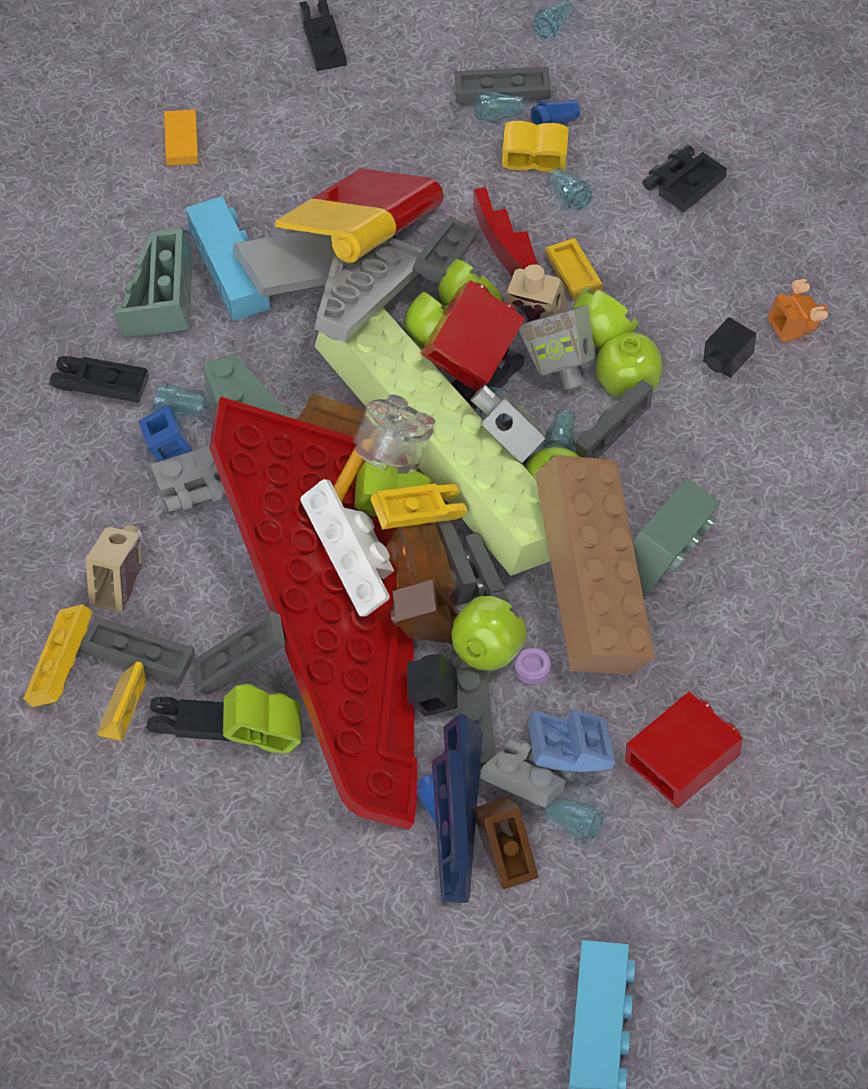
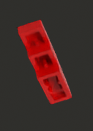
[473,187,538,277]

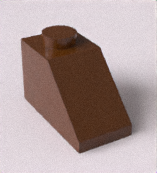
[390,579,459,644]
[472,796,539,890]

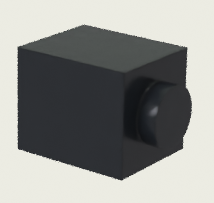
[703,317,756,378]
[407,654,458,716]

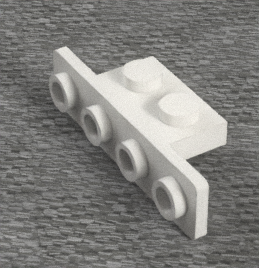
[300,479,394,616]

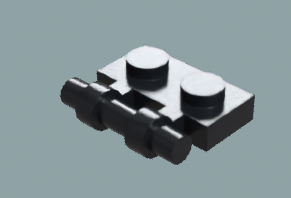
[642,145,727,212]

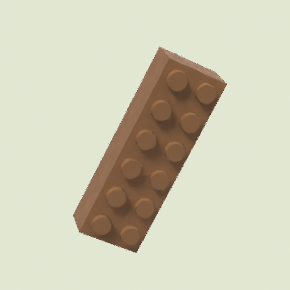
[535,455,655,674]

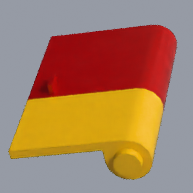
[275,168,444,263]

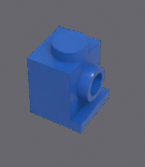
[138,405,193,462]

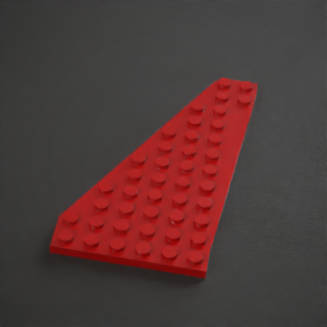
[209,396,418,830]

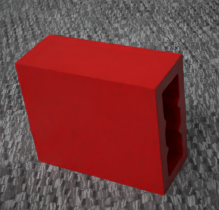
[420,280,525,392]
[625,691,743,809]

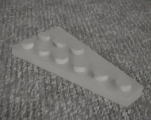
[314,237,423,342]

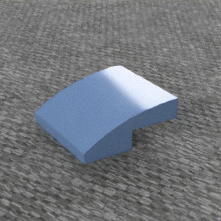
[527,708,615,772]

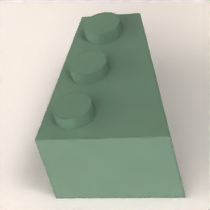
[114,228,193,337]
[202,354,293,418]
[633,477,721,598]

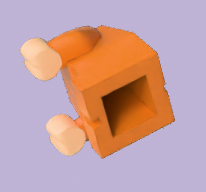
[767,279,828,342]

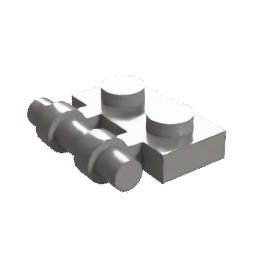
[150,446,226,512]
[480,739,576,808]

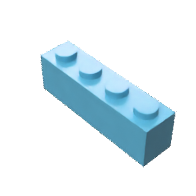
[186,196,271,321]
[569,940,635,1089]

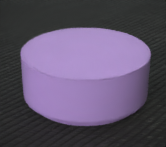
[514,648,551,684]

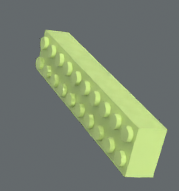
[315,308,551,576]

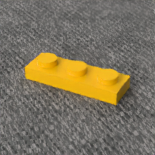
[23,604,93,707]

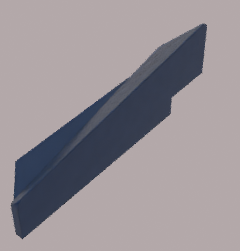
[432,715,483,903]

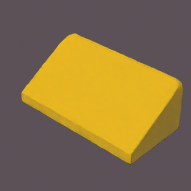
[97,661,147,741]

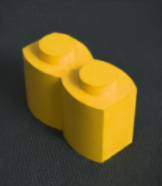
[502,121,569,173]

